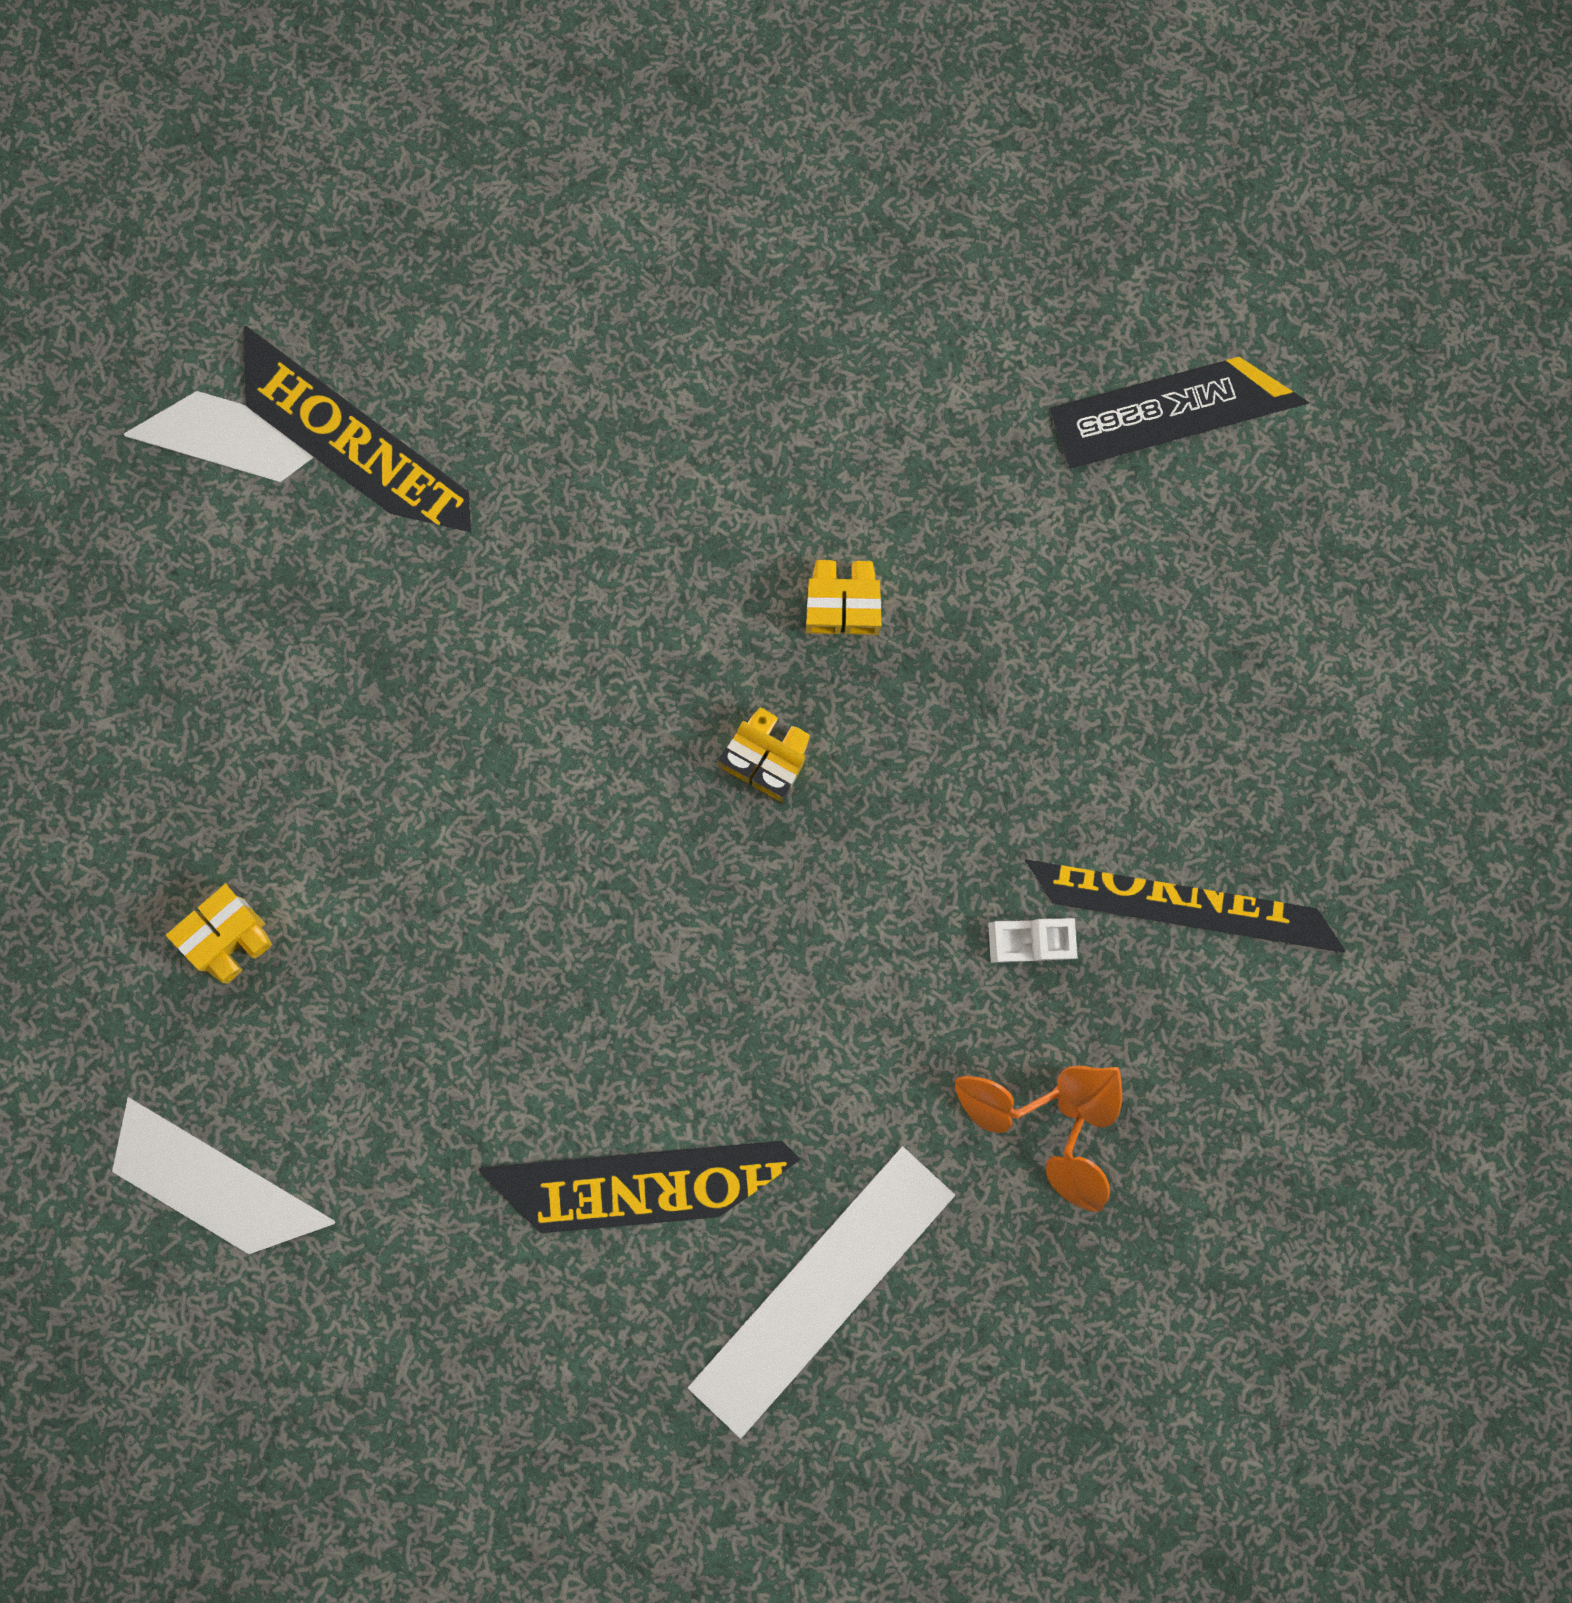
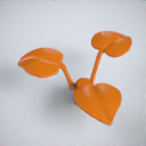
[954,1066,1122,1212]

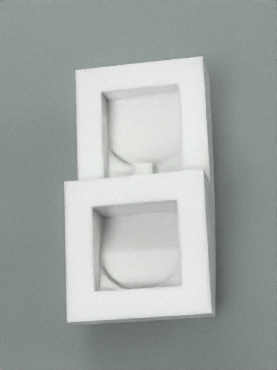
[988,918,1078,963]

